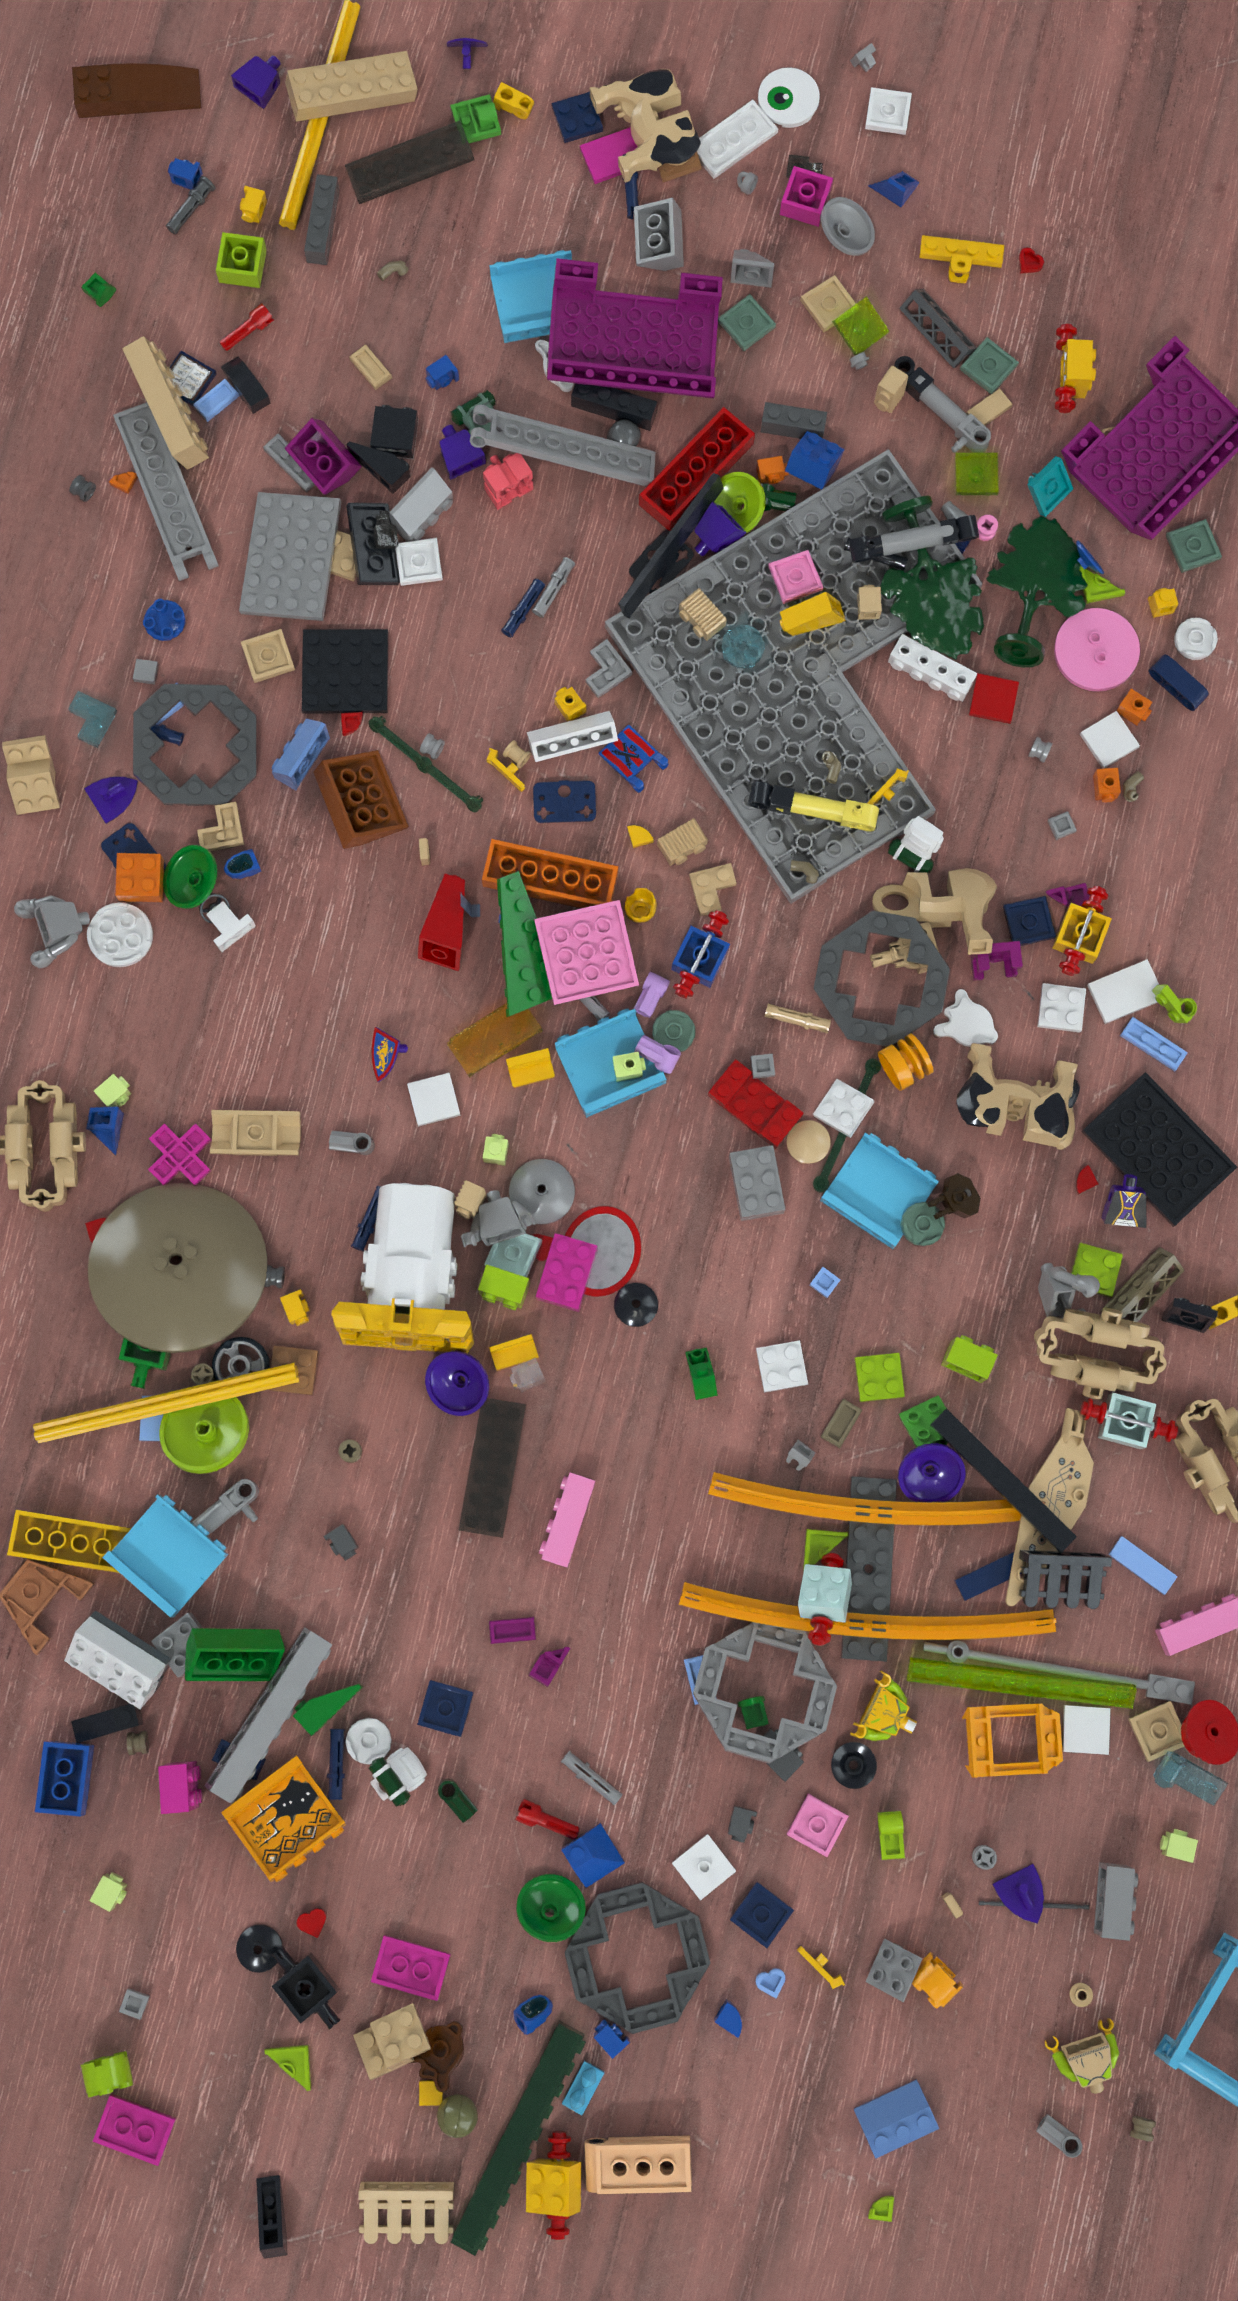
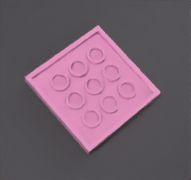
[534,900,639,1005]

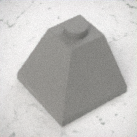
[730,249,774,288]

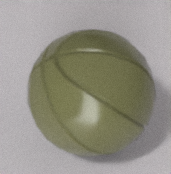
[437,2094,478,2138]

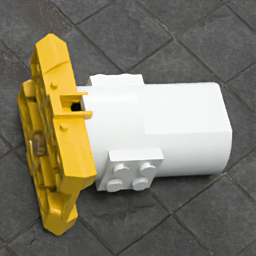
[331,1183,474,1353]

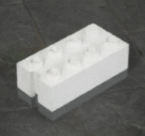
[64,1611,171,1709]

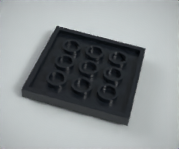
[302,629,388,714]

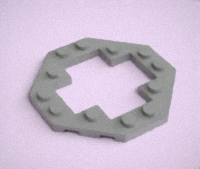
[693,1622,837,1764]

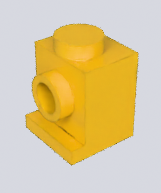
[240,186,267,224]
[1148,588,1178,618]
[554,687,586,722]
[280,1289,310,1326]

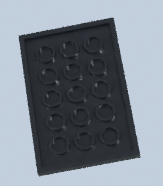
[1081,1072,1237,1227]

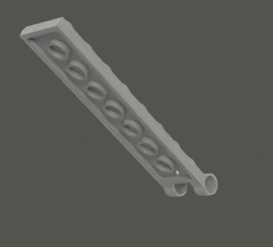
[113,402,219,581]
[470,405,656,487]

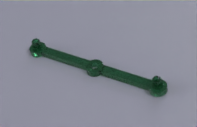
[368,716,483,813]
[812,1058,881,1193]

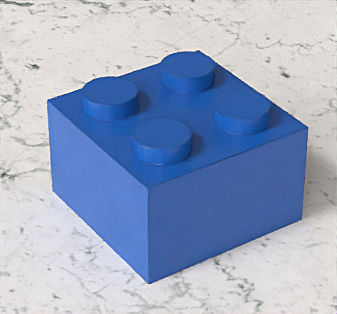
[785,431,845,490]

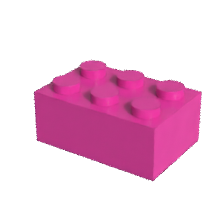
[536,1233,598,1312]
[158,1761,203,1814]

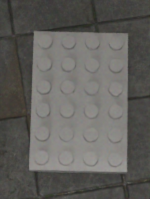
[239,492,342,621]

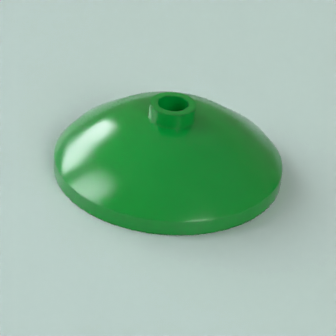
[163,845,217,909]
[516,1874,586,1942]

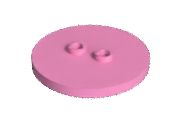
[1054,608,1140,691]

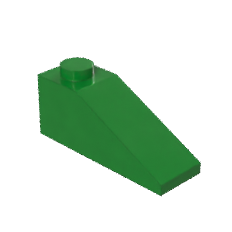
[293,1684,363,1736]

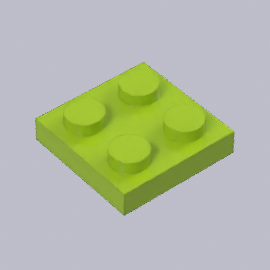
[1071,1243,1123,1298]
[855,1353,905,1402]

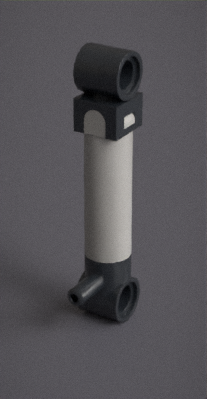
[848,515,979,563]

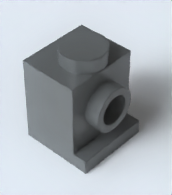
[323,1524,359,1561]
[727,1805,757,1843]

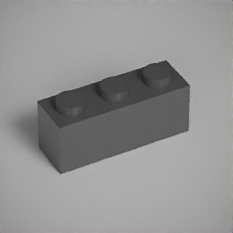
[760,402,827,439]

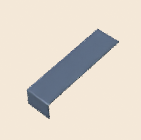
[461,894,480,917]

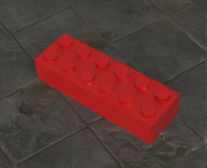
[639,407,755,531]

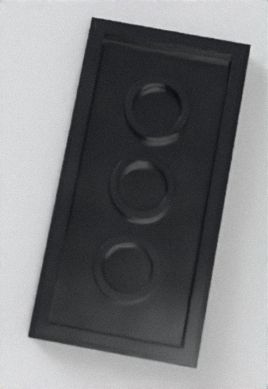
[346,503,400,585]

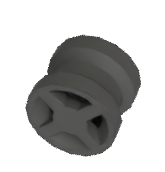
[69,475,96,502]
[265,1265,285,1289]

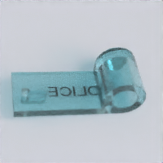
[1153,1751,1228,1806]

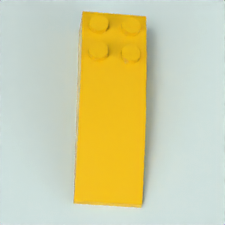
[7,1510,131,1573]

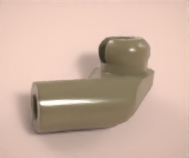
[377,260,409,281]
[822,751,842,784]
[1123,771,1144,802]
[790,860,819,884]

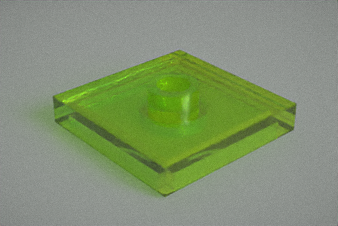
[832,296,890,356]
[955,453,999,495]

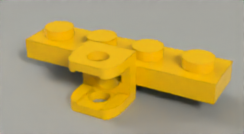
[919,235,1004,284]

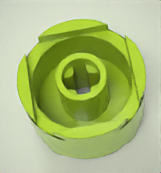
[81,2051,133,2098]

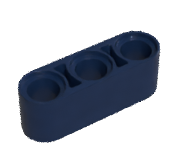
[1148,654,1209,711]

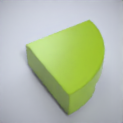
[868,2196,894,2222]

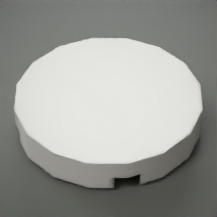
[1174,618,1218,660]
[346,1718,392,1764]

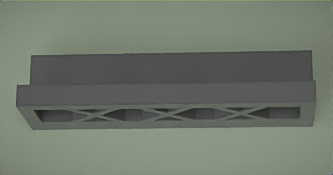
[899,289,977,368]

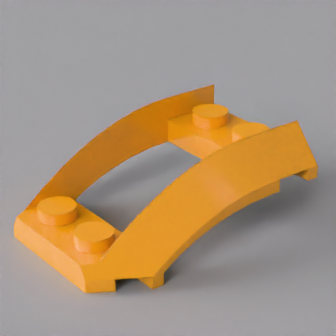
[962,1704,1063,1778]

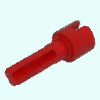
[220,303,274,351]
[515,1799,579,1840]

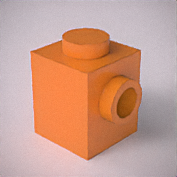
[1117,688,1153,726]
[1093,768,1121,802]

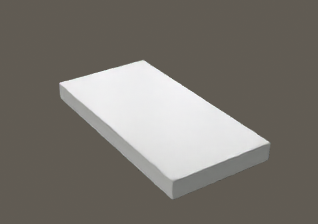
[697,100,778,179]

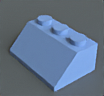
[272,719,330,791]
[854,2079,939,2159]

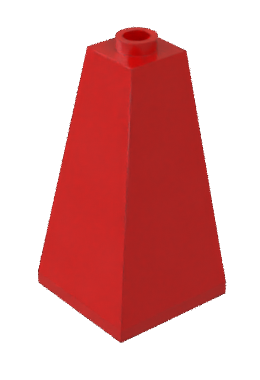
[418,873,465,971]

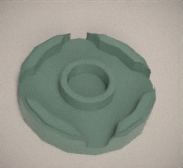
[652,1010,695,1052]
[900,1202,945,1246]

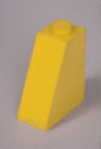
[780,592,846,636]

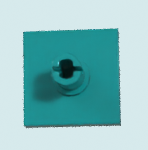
[1027,456,1074,517]

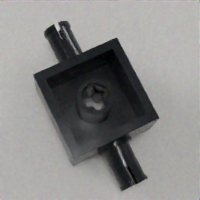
[271,1946,341,2030]

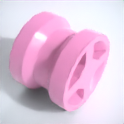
[977,515,998,541]

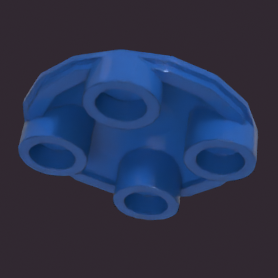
[143,599,186,641]

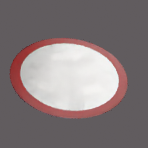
[565,1206,641,1297]

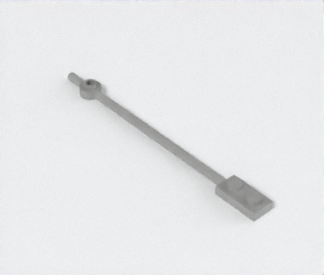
[923,1640,1195,1705]

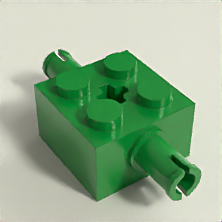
[119,1338,171,1389]

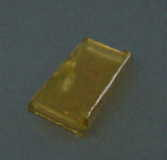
[446,1003,543,1078]

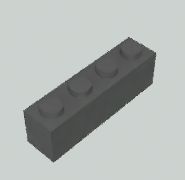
[304,174,340,265]

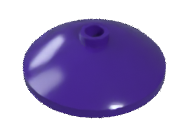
[425,1351,489,1416]
[898,1443,966,1502]

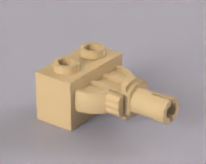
[870,922,939,974]

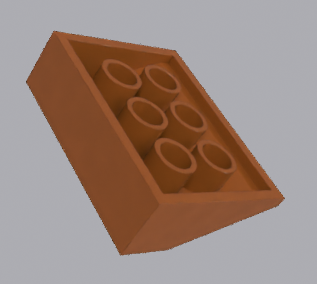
[313,750,409,849]

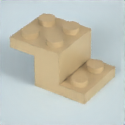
[2,735,60,815]
[353,2003,431,2081]

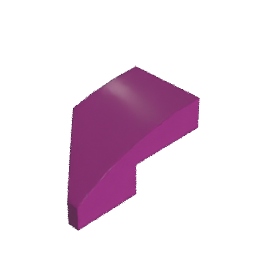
[1046,883,1089,908]
[528,1647,571,1687]

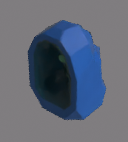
[224,849,262,879]
[513,1995,553,2035]

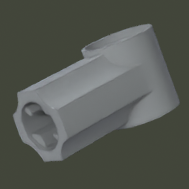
[329,1131,375,1155]
[1036,2114,1082,2158]

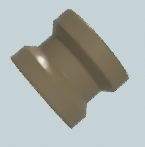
[191,1363,215,1385]
[338,1440,362,1463]
[127,1731,149,1756]
[1130,2116,1156,2141]

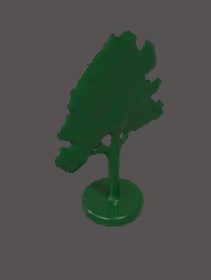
[880,496,984,660]
[986,516,1088,668]

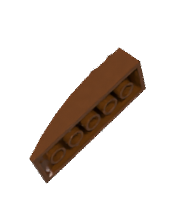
[72,63,202,118]

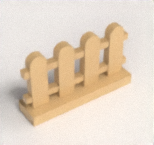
[359,2182,454,2244]

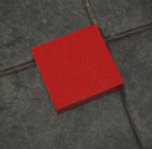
[969,673,1019,724]

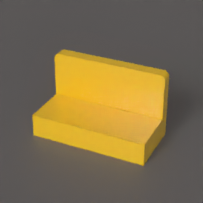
[506,1048,555,1088]
[489,1334,539,1371]

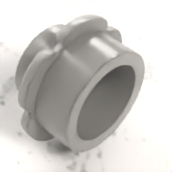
[849,352,869,370]

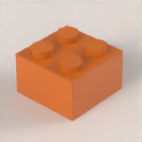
[115,853,164,902]

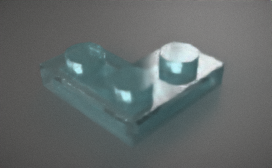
[68,691,117,748]

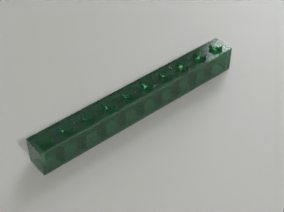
[450,2020,586,2256]

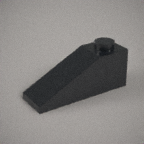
[346,441,411,494]
[71,1704,143,1743]
[256,2175,288,2259]

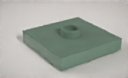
[718,294,776,351]
[960,337,1019,394]
[1166,519,1222,573]

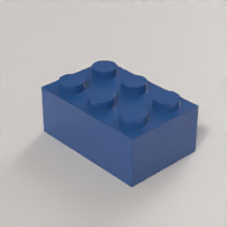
[35,1741,95,1817]

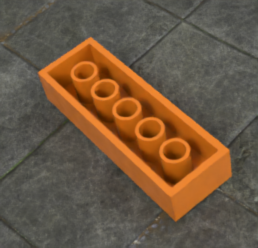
[482,839,619,908]

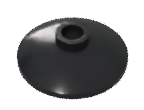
[614,1283,658,1327]
[831,1742,877,1789]
[236,1925,282,1973]

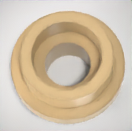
[1069,1983,1093,2007]

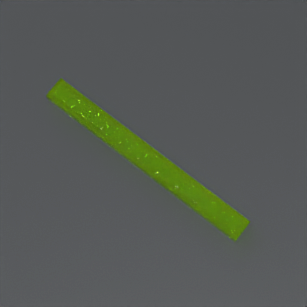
[906,1657,1137,1709]

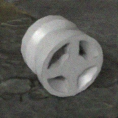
[420,733,445,760]
[1028,737,1053,763]
[972,1845,997,1870]

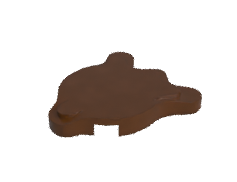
[408,2021,464,2092]

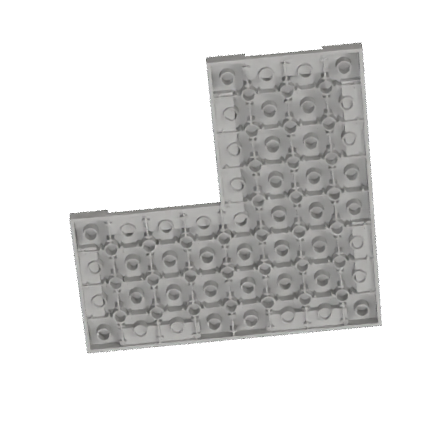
[605,449,982,904]

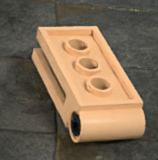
[584,2136,692,2194]

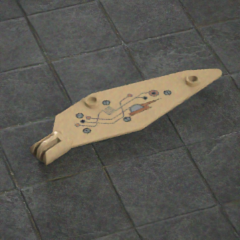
[1005,1408,1094,1606]

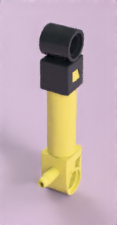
[748,781,879,831]

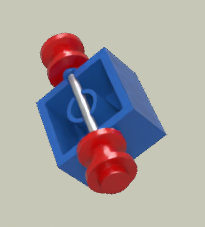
[671,910,730,999]

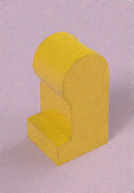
[493,82,534,119]
[1209,1295,1238,1330]

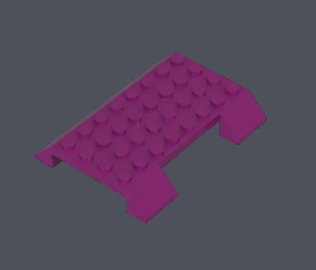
[547,258,723,398]
[1061,336,1238,540]

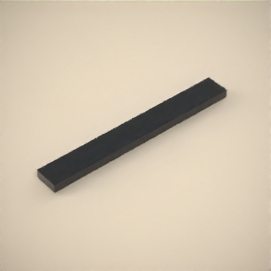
[618,473,724,619]
[930,1408,1077,1553]

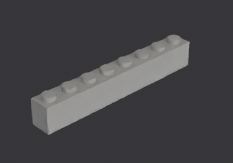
[204,1627,332,1804]

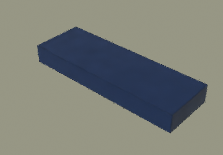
[954,1552,1022,1601]

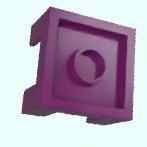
[970,941,1023,981]

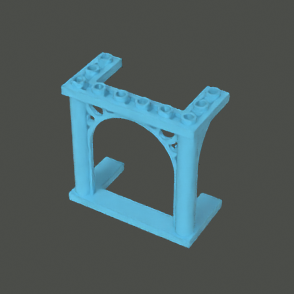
[1154,1933,1238,2107]

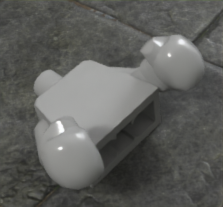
[14,895,90,969]
[1038,1263,1100,1318]

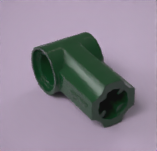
[761,483,797,511]
[438,1778,478,1823]

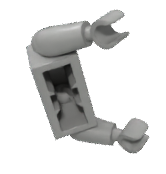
[461,1190,536,1247]

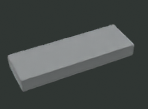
[263,434,315,493]

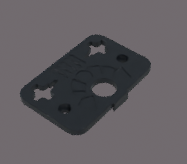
[629,530,694,594]

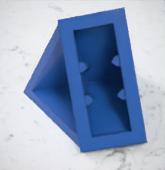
[868,171,919,207]
[86,1107,124,1155]

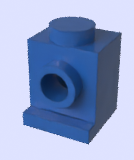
[168,158,203,189]
[425,355,459,390]
[594,2019,630,2059]

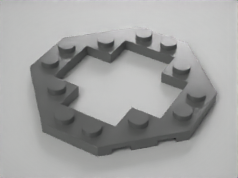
[133,684,256,806]
[813,911,951,1047]
[565,1882,710,2034]

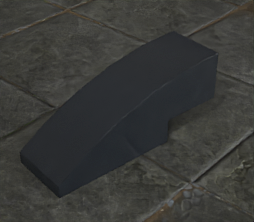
[221,356,271,414]

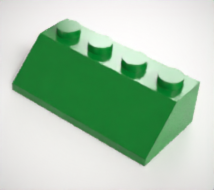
[185,1628,285,1681]

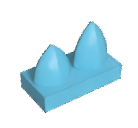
[562,2060,605,2115]

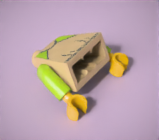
[1044,2018,1119,2094]

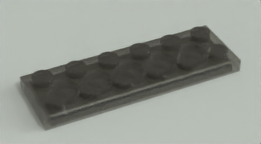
[345,121,475,204]
[458,1398,526,1538]

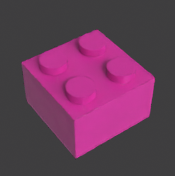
[780,166,833,227]

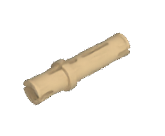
[765,1003,831,1034]

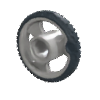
[212,1337,270,1381]

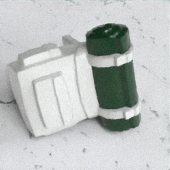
[888,816,944,875]
[368,1747,427,1807]

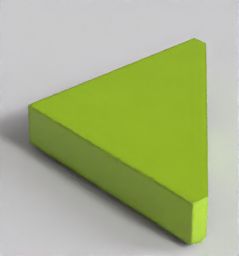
[1079,566,1125,604]
[803,1529,848,1571]
[265,2045,311,2091]

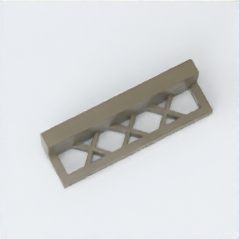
[1101,1247,1185,1322]

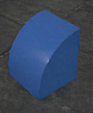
[714,1999,742,2038]

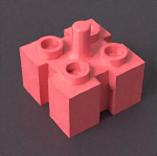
[483,453,533,510]

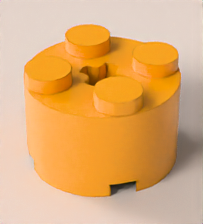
[912,1952,963,2009]

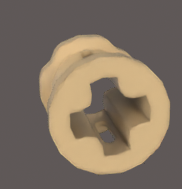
[503,740,531,768]

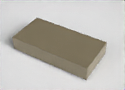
[821,1398,862,1449]

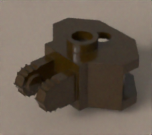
[927,1173,981,1220]

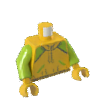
[850,1670,917,1741]

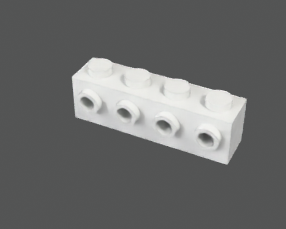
[888,634,977,702]
[527,711,618,762]

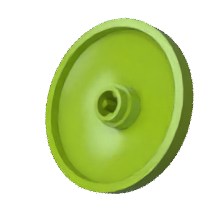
[159,1397,249,1474]

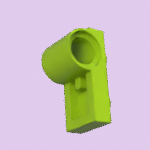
[1152,984,1197,1023]
[877,1811,905,1860]

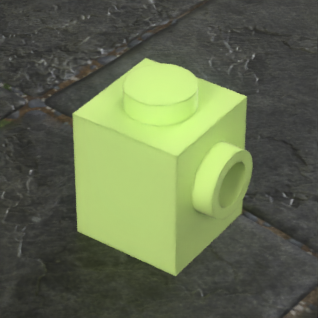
[613,1052,646,1082]
[94,1074,131,1107]
[483,1134,509,1165]
[1160,1829,1198,1863]
[90,1872,127,1912]

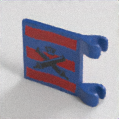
[598,725,669,793]

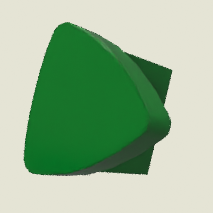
[81,273,116,307]
[737,1696,769,1729]

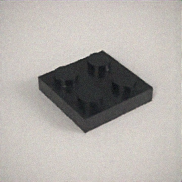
[1161,1298,1218,1333]

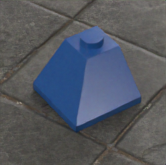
[561,1823,625,1888]

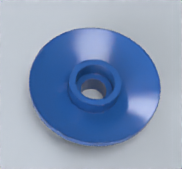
[1076,540,1104,574]

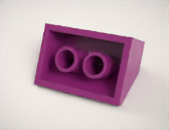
[284,418,362,495]

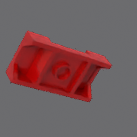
[707,1059,804,1149]

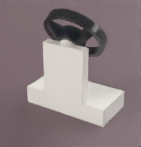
[199,893,256,952]

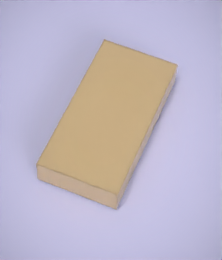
[349,345,392,390]
[966,389,1012,426]

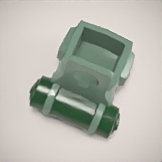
[450,390,496,448]

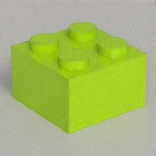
[216,232,267,288]
[478,1264,530,1311]
[941,1335,998,1383]

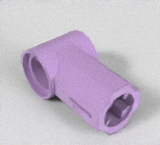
[634,971,670,1018]
[635,1035,681,1074]

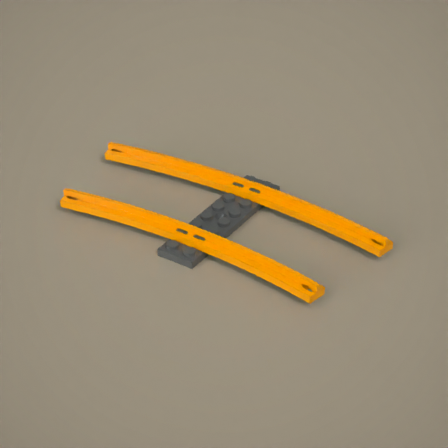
[678,1472,1057,1662]

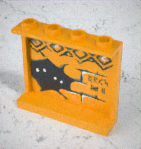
[221,1755,346,1882]

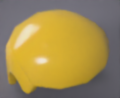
[624,888,657,923]

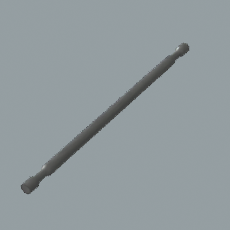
[979,1901,1089,1910]

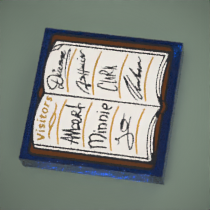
[170,351,217,407]

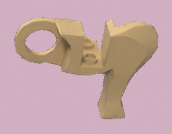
[872,868,997,955]

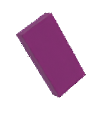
[489,1617,536,1644]

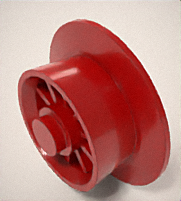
[1181,1700,1238,1765]

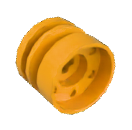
[878,1033,934,1091]

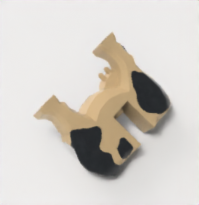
[590,69,701,183]
[956,1043,1080,1150]

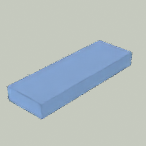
[1120,1017,1188,1072]
[1108,1536,1178,1595]

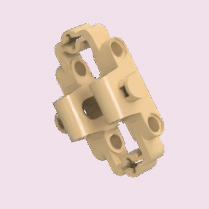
[0,1080,86,1212]
[1034,1308,1167,1399]
[1174,1399,1238,1523]

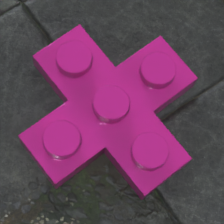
[148,1123,212,1185]

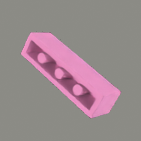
[539,1473,595,1568]
[1155,1593,1238,1656]

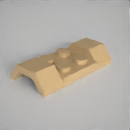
[210,1110,301,1156]

